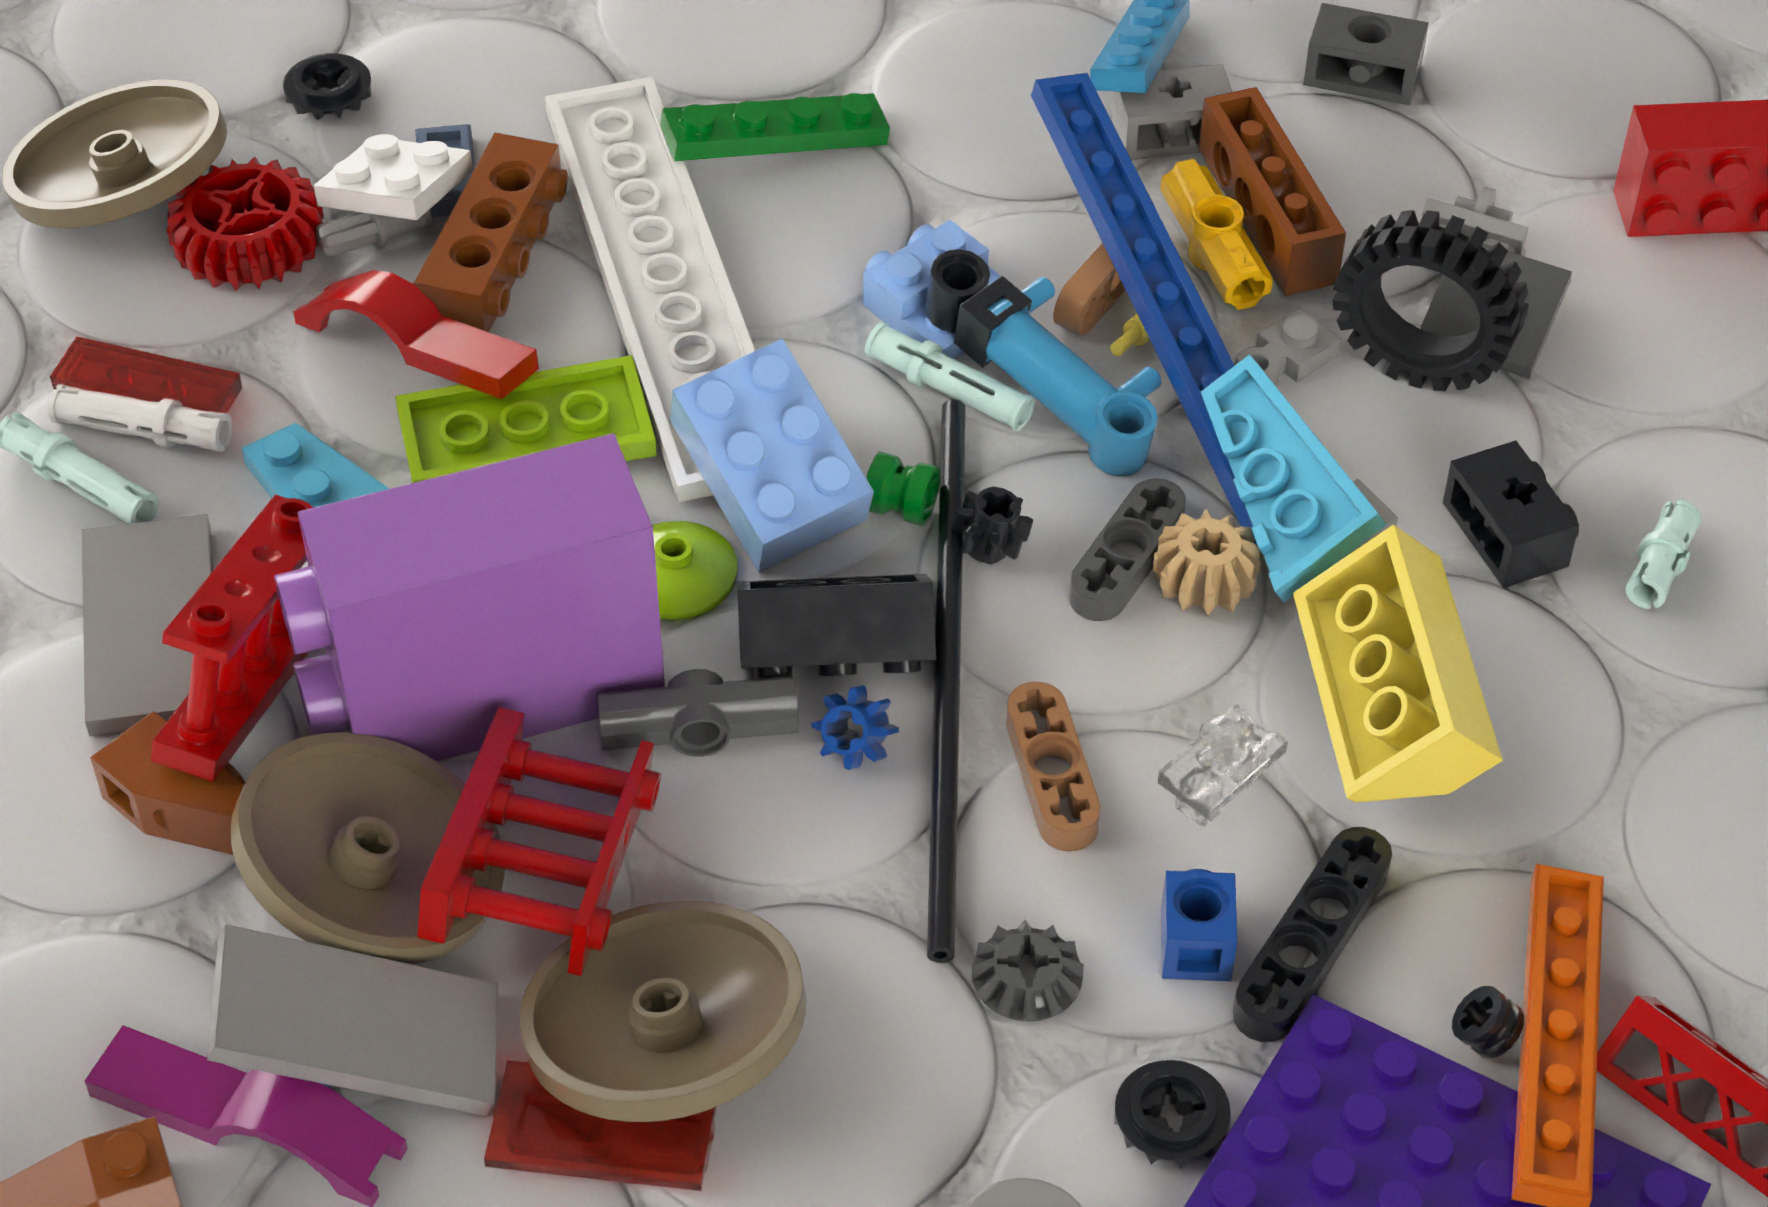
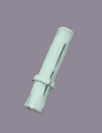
[864,322,1035,432]
[0,412,159,524]

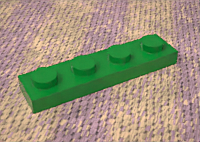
[660,93,890,161]

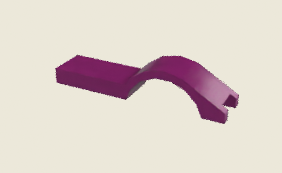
[84,1025,408,1207]

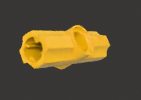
[1160,159,1273,310]

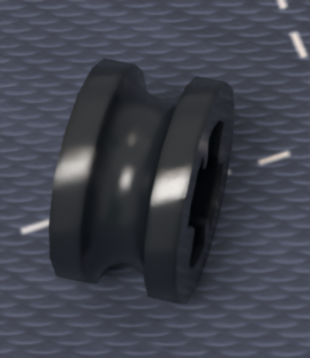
[1452,986,1524,1059]

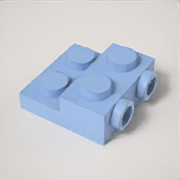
[863,220,1001,359]

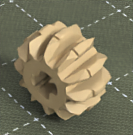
[1153,508,1262,617]

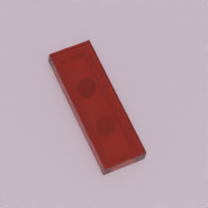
[50,336,243,413]

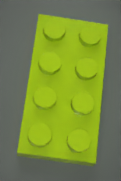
[395,355,657,483]

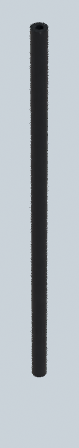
[927,399,966,963]

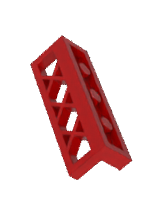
[1597,995,1768,1197]

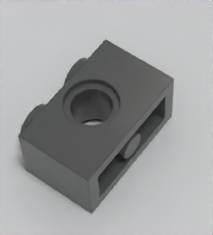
[1303,3,1429,105]

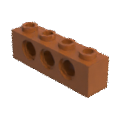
[1199,87,1346,296]
[414,132,568,332]

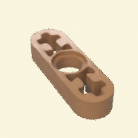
[1053,221,1164,336]
[1006,682,1100,851]

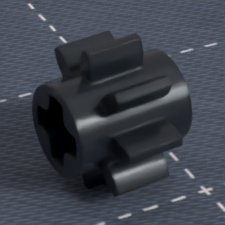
[951,486,1033,564]

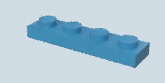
[1090,0,1190,93]

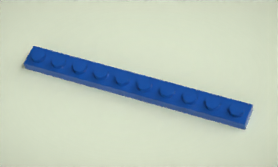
[1031,73,1257,545]

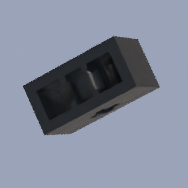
[1442,440,1579,588]

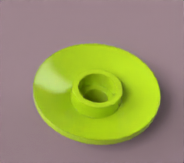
[652,521,738,620]

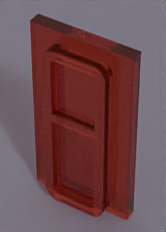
[484,1060,717,1191]

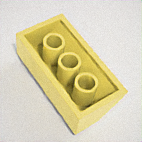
[1293,524,1503,803]

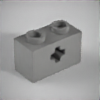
[1111,64,1233,160]

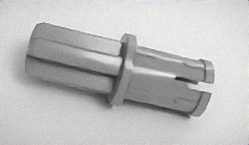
[316,209,432,257]

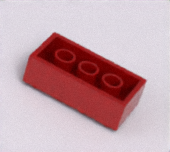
[1613,100,1768,237]

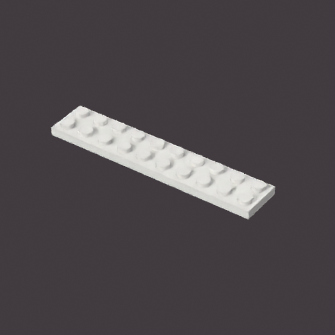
[545,77,756,503]

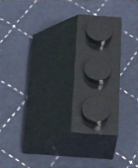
[737,573,936,679]

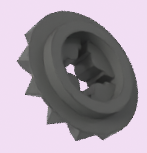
[972,919,1084,1022]

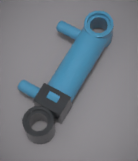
[925,249,1161,476]

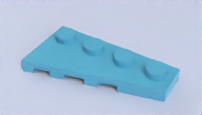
[1201,354,1386,603]
[242,423,389,507]

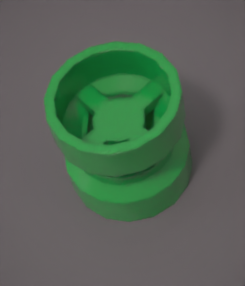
[866,452,941,526]

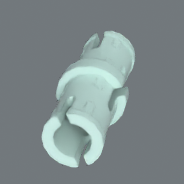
[1625,500,1701,609]

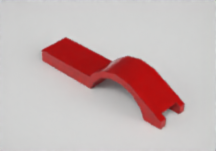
[293,270,539,399]

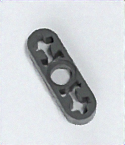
[1069,478,1186,621]

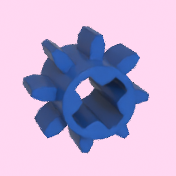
[811,685,899,770]

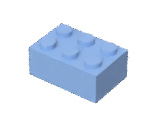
[670,338,874,573]

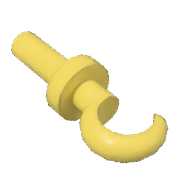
[1110,312,1150,356]

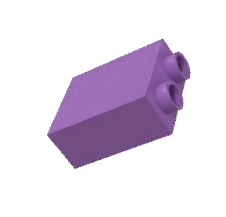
[274,433,665,762]

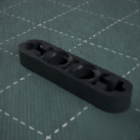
[1233,827,1392,1042]

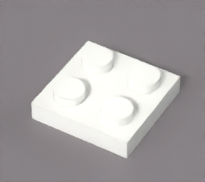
[314,134,473,220]

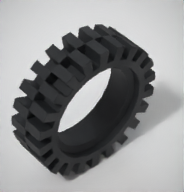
[1332,210,1529,391]

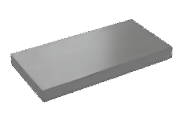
[82,514,213,736]
[207,924,498,1116]

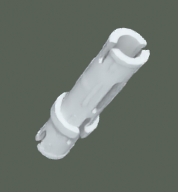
[48,384,233,452]

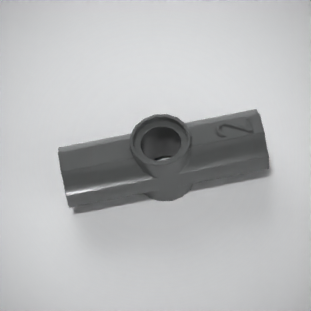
[597,669,799,757]

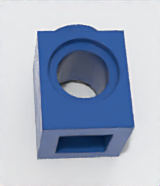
[1161,869,1237,982]

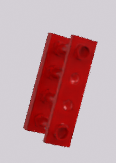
[151,494,314,782]
[417,707,661,976]

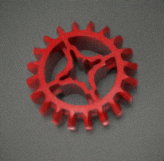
[166,157,324,291]

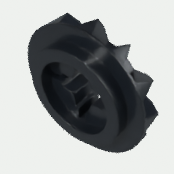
[283,53,371,120]
[1114,1060,1231,1169]

